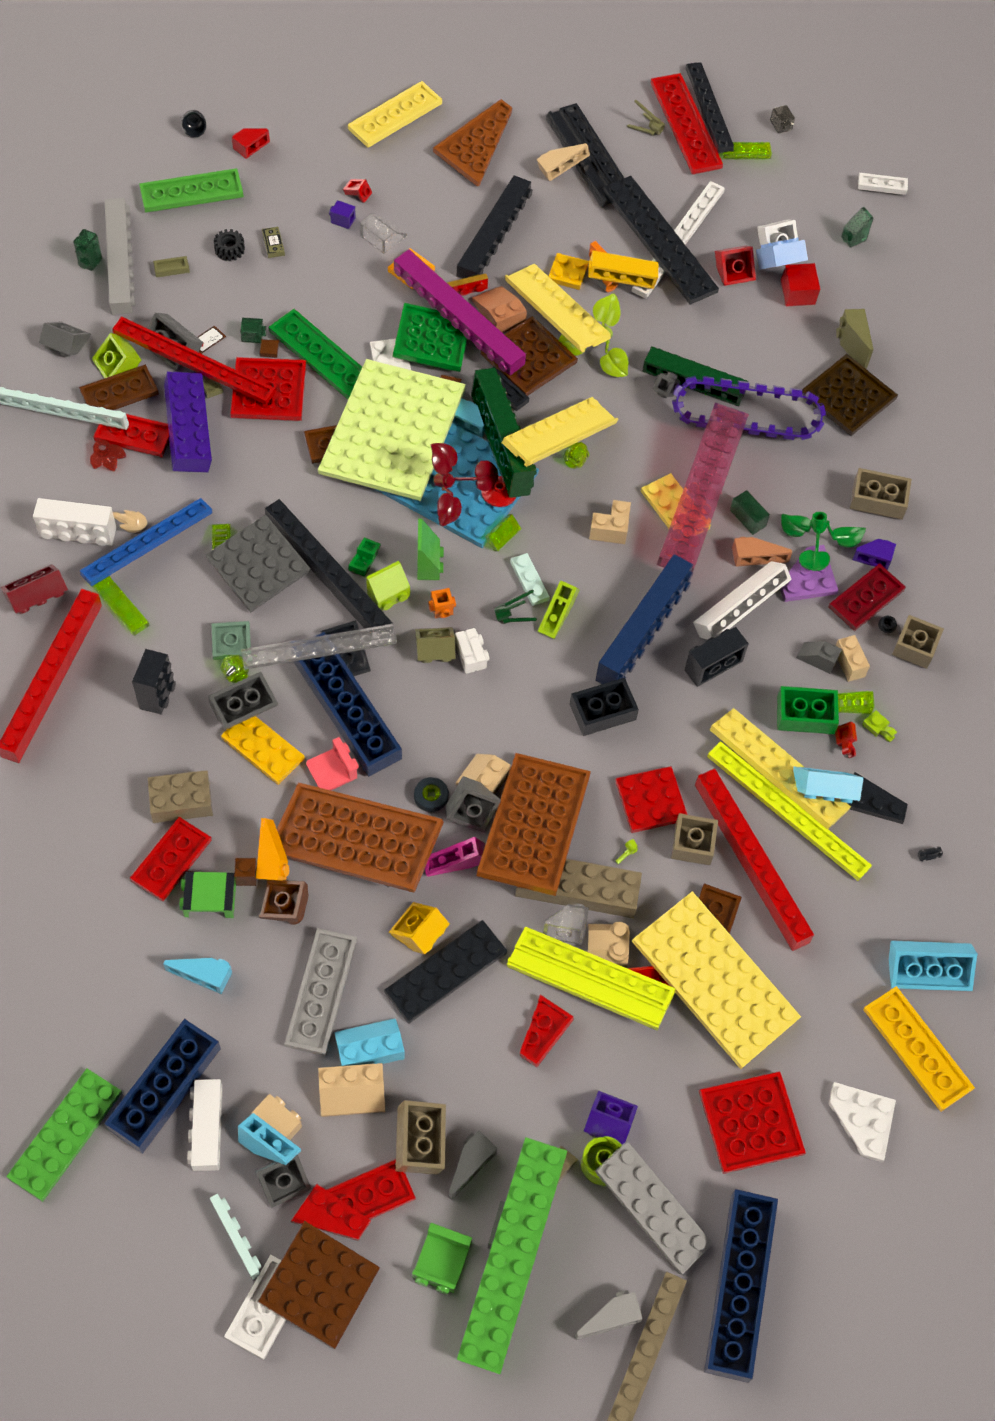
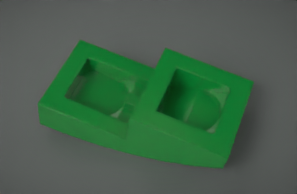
[348,537,381,577]

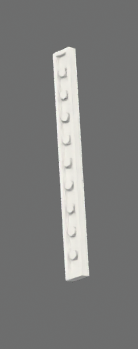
[632,181,725,299]

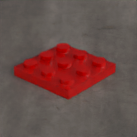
[615,766,687,833]

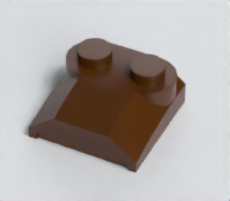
[259,880,309,925]

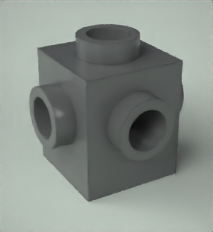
[653,372,681,398]

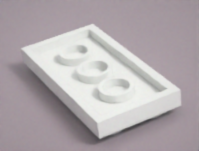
[224,1254,286,1360]

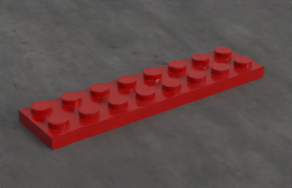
[651,73,723,175]

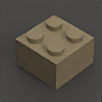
[892,615,944,669]
[671,813,718,865]

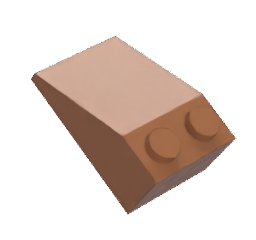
[472,286,527,333]

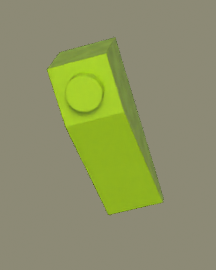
[538,580,580,639]

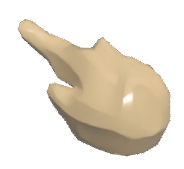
[113,510,147,533]

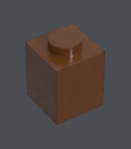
[234,858,257,886]

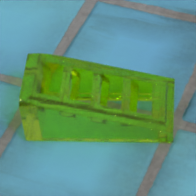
[212,524,231,550]
[838,691,874,714]

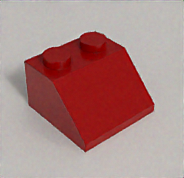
[715,245,756,286]

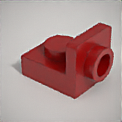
[343,179,372,203]

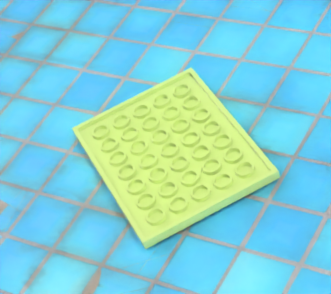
[318,359,466,501]

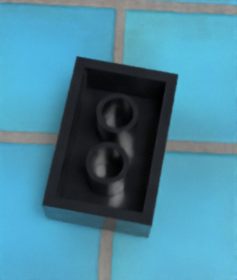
[684,627,749,687]
[132,649,176,715]
[570,677,639,736]

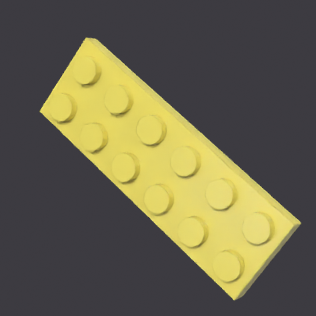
[348,81,442,148]

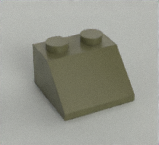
[415,627,456,663]

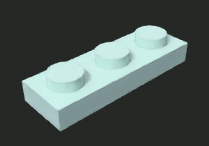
[510,553,550,606]

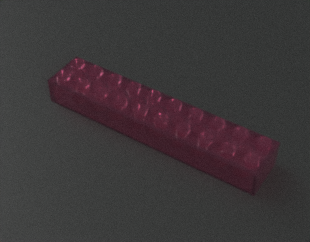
[656,402,749,572]

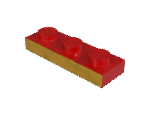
[447,273,488,296]

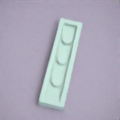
[210,1193,261,1280]

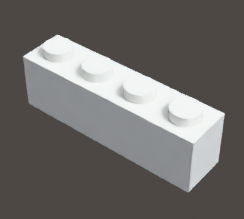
[187,1079,222,1171]

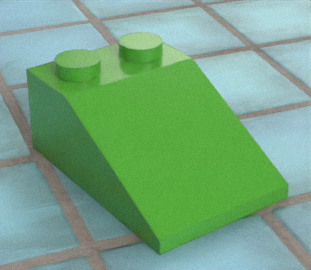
[417,519,444,580]

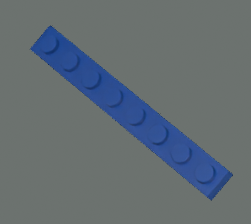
[80,498,212,587]

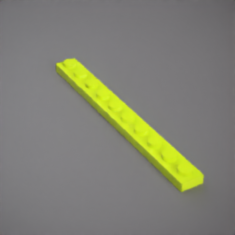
[707,741,872,881]

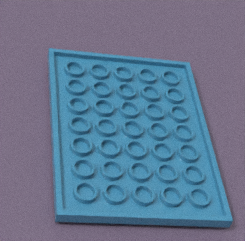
[375,423,539,548]

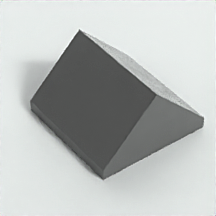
[256,1154,311,1208]

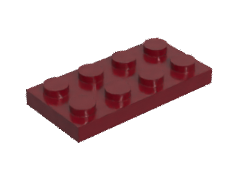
[828,563,906,631]

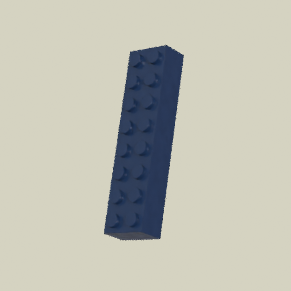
[595,554,694,684]
[291,632,402,777]
[704,1189,778,1383]

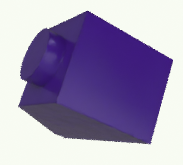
[852,539,896,570]

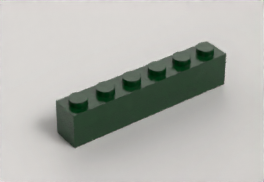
[642,346,749,407]

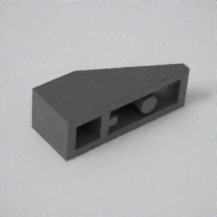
[449,1131,498,1200]

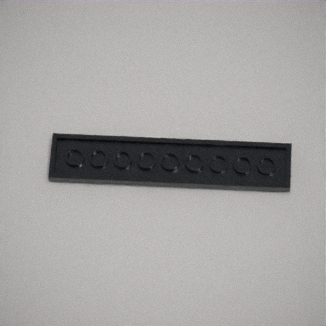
[603,176,719,305]

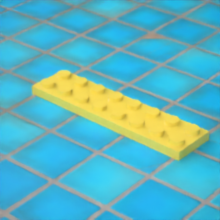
[710,708,851,830]

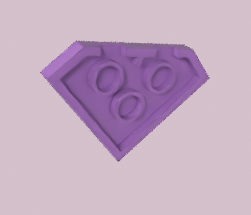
[780,545,839,602]

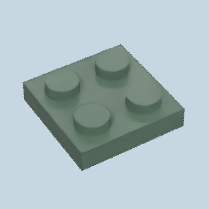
[211,621,251,660]

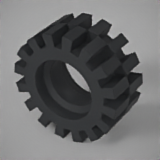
[214,229,245,261]

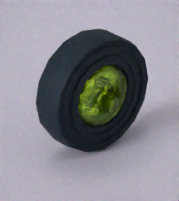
[414,777,449,812]

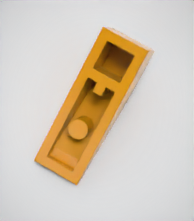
[256,818,289,881]

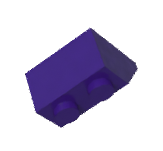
[584,1090,638,1145]

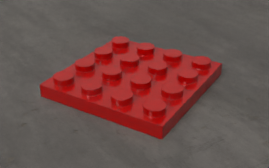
[230,357,306,421]
[699,1071,806,1174]

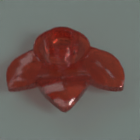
[90,440,126,472]

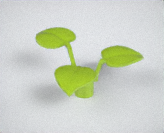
[559,293,629,377]

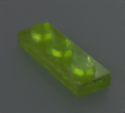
[722,142,772,159]

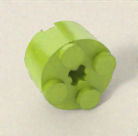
[581,1136,622,1186]

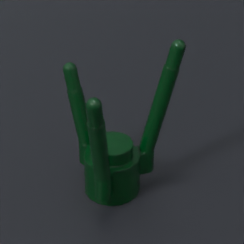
[494,590,537,624]

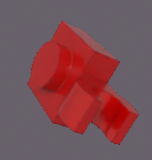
[835,722,857,758]

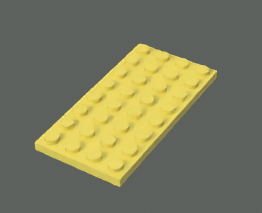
[632,891,801,1069]

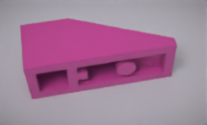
[425,837,485,877]

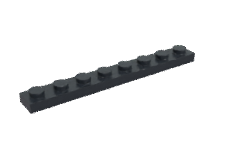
[686,62,734,153]

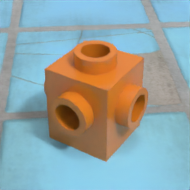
[428,588,456,618]

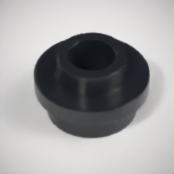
[878,615,897,634]

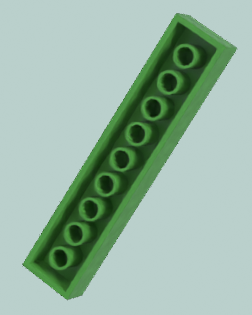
[457,1137,567,1374]

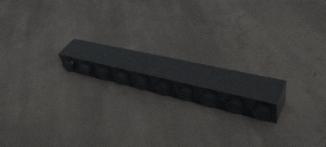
[265,499,393,644]

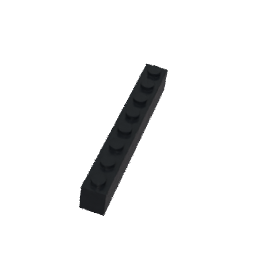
[456,175,533,279]

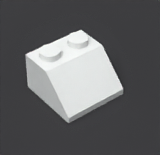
[757,219,798,245]

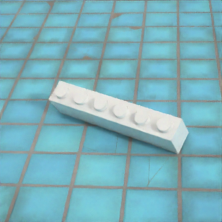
[693,561,792,640]

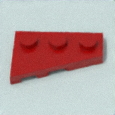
[291,1184,371,1241]

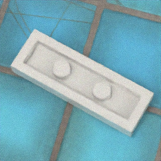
[858,173,908,195]

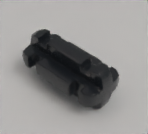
[918,846,943,862]

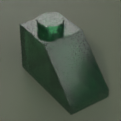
[841,207,874,248]

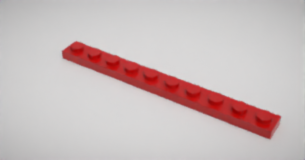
[112,316,275,405]

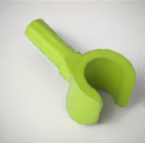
[615,839,638,864]

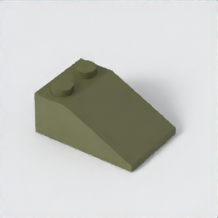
[836,309,874,369]

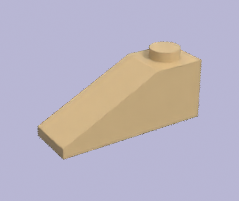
[537,143,590,182]

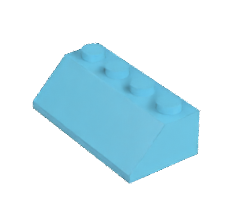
[889,941,977,991]

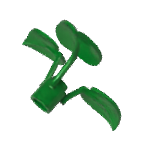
[781,512,866,571]

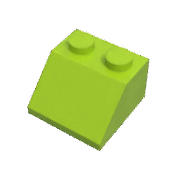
[92,333,142,378]
[366,560,410,611]

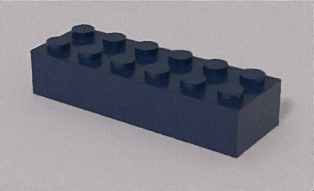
[104,1018,221,1154]

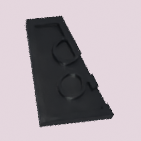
[320,620,371,676]
[847,772,908,824]

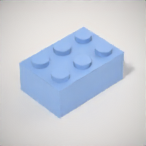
[756,238,808,270]

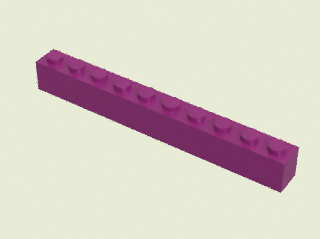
[394,249,526,375]

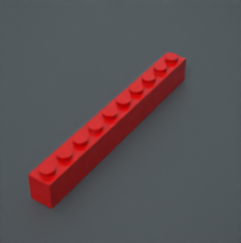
[0,588,102,763]
[695,768,814,951]

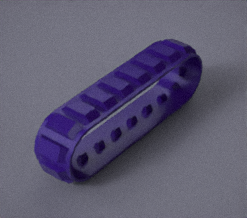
[672,376,826,440]

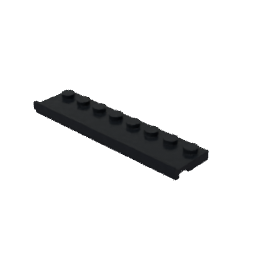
[546,103,624,208]

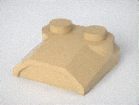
[588,922,630,966]

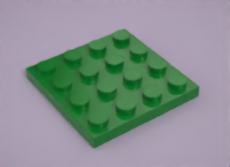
[392,303,467,372]

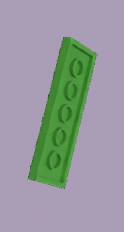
[139,168,244,213]
[6,1068,122,1202]

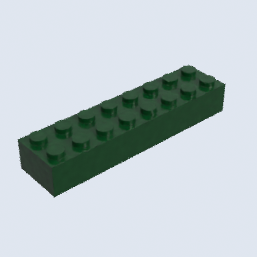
[471,368,537,498]

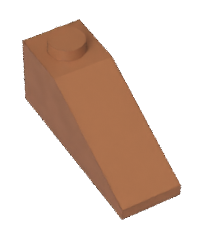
[732,537,792,567]

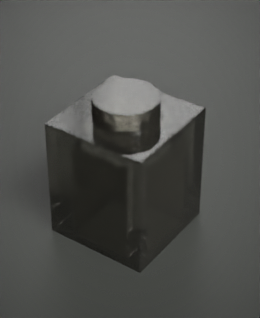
[770,105,795,134]

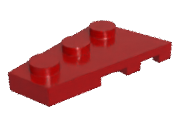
[520,994,574,1067]

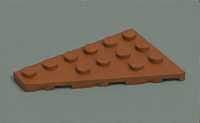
[433,99,512,187]

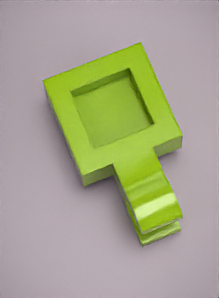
[862,710,897,742]

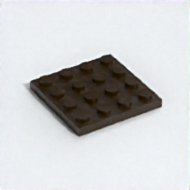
[802,354,898,436]

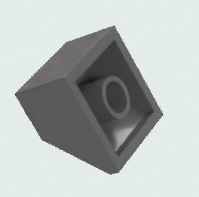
[39,321,91,357]
[445,776,501,832]

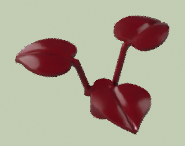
[430,443,498,526]

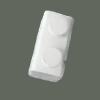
[454,628,489,674]

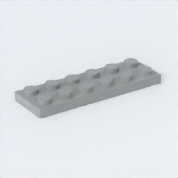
[284,928,357,1056]
[595,1142,713,1274]

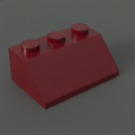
[0,564,68,614]

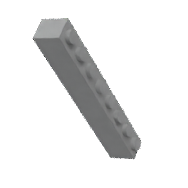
[105,198,135,315]

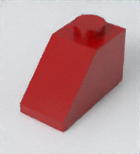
[232,128,270,159]

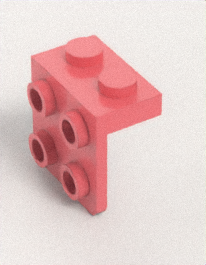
[306,737,359,790]

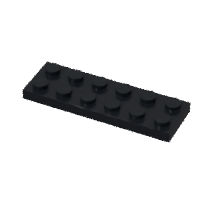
[384,920,508,1024]

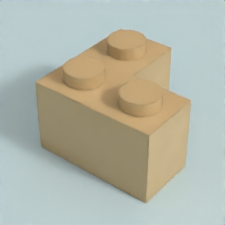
[589,500,631,544]

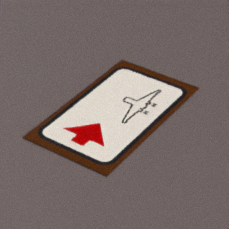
[198,326,226,354]

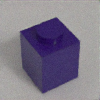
[329,200,356,229]

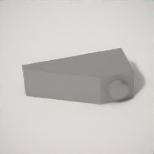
[575,1290,643,1340]

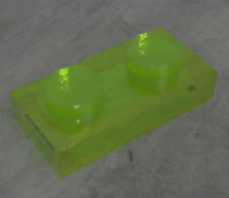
[485,514,522,551]

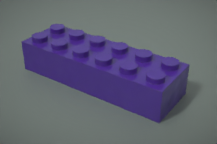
[164,371,212,473]

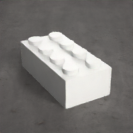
[33,498,117,546]

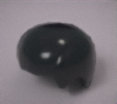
[181,110,206,138]

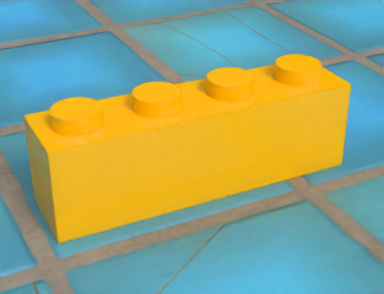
[588,251,658,289]

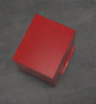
[781,263,821,306]

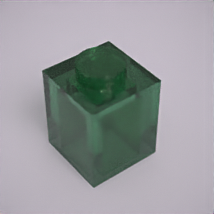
[240,317,267,343]

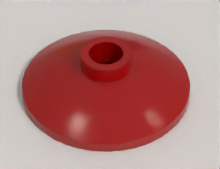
[481,476,516,507]

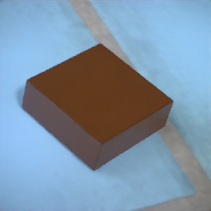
[260,339,279,358]

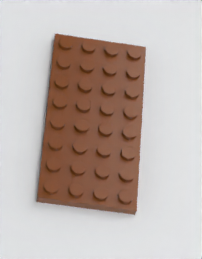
[476,753,591,896]
[277,782,444,893]

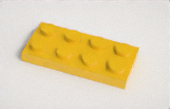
[221,716,305,785]

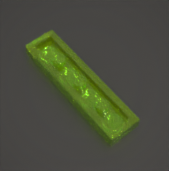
[92,576,150,636]

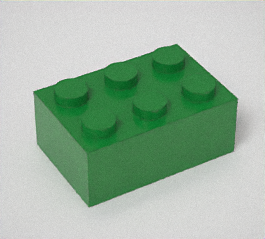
[777,686,839,734]

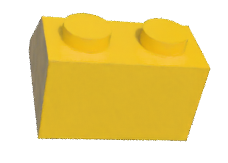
[389,902,450,954]

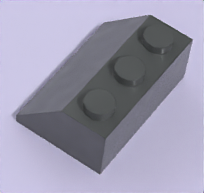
[147,313,204,371]
[208,672,278,730]

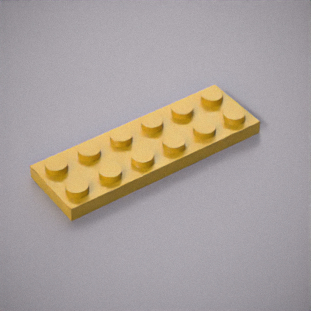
[863,986,975,1112]

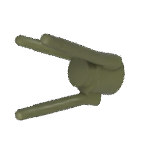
[627,100,665,136]

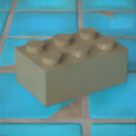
[850,468,912,520]
[148,770,213,823]
[396,1100,446,1175]

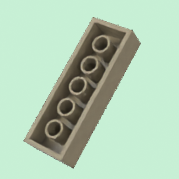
[515,859,642,918]

